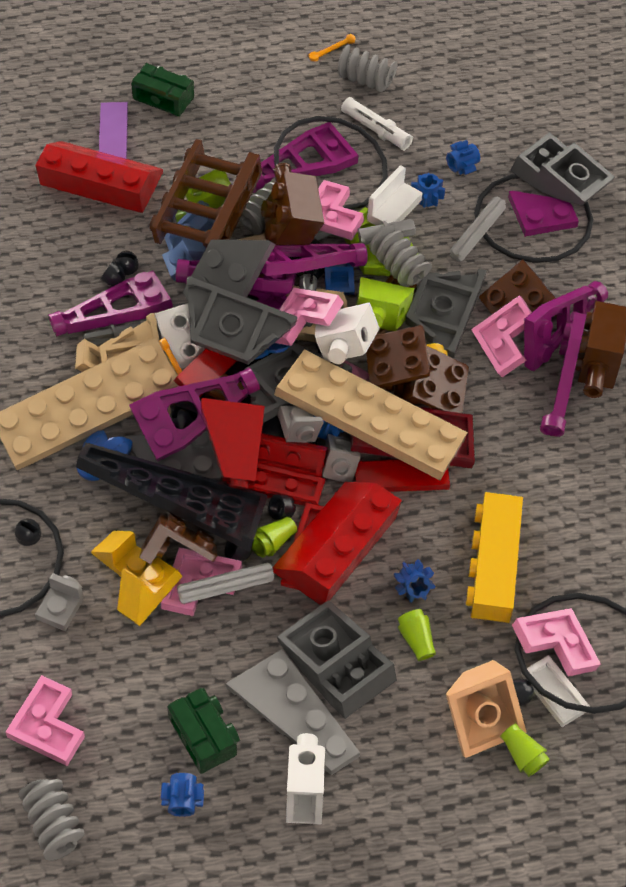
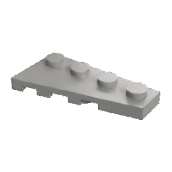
[226,649,360,775]

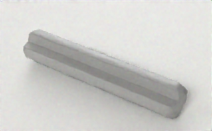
[450,196,506,262]
[177,563,274,604]

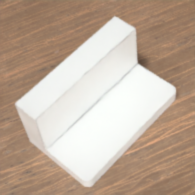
[367,165,423,225]

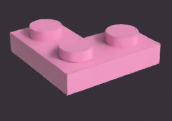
[318,180,364,240]
[275,288,344,346]
[471,295,532,377]
[161,547,242,616]
[512,608,601,677]
[6,675,85,766]

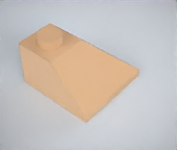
[446,660,527,758]

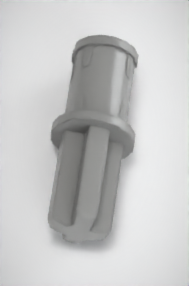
[358,219,416,245]

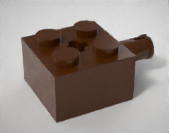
[261,163,325,245]
[575,301,626,398]

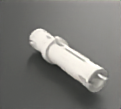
[341,97,413,151]

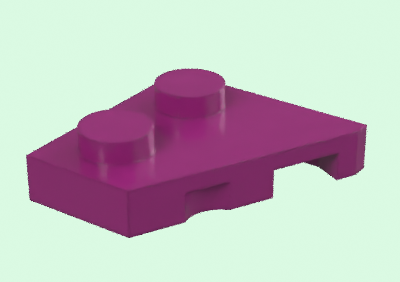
[508,191,579,237]

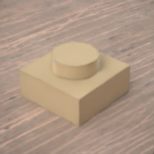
[75,339,102,372]

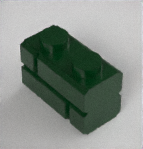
[131,63,194,116]
[167,687,240,774]

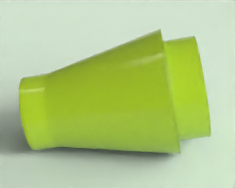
[252,516,297,558]
[398,609,436,662]
[500,723,550,777]

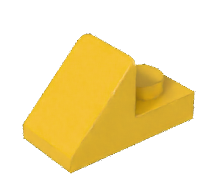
[91,531,155,578]
[117,557,183,626]

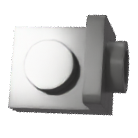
[277,406,323,443]
[322,434,361,482]
[35,573,84,631]

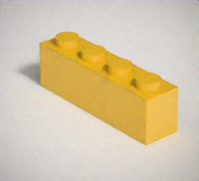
[466,492,523,623]

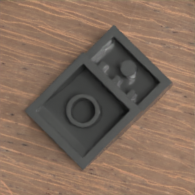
[510,132,615,205]
[277,600,397,719]

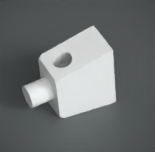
[315,302,380,364]
[286,733,325,824]

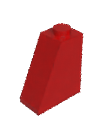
[201,398,265,489]

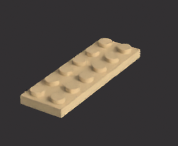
[0,337,179,470]
[274,349,468,480]

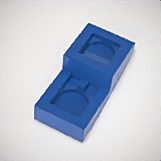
[324,263,355,295]

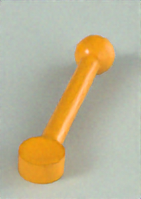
[309,34,356,61]
[159,338,182,375]

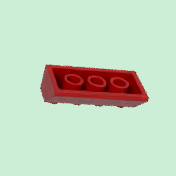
[35,141,163,213]
[272,482,402,605]

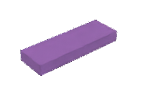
[99,102,128,159]

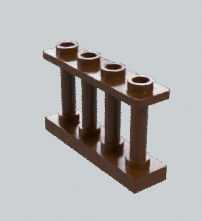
[150,139,262,248]

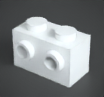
[154,303,205,370]

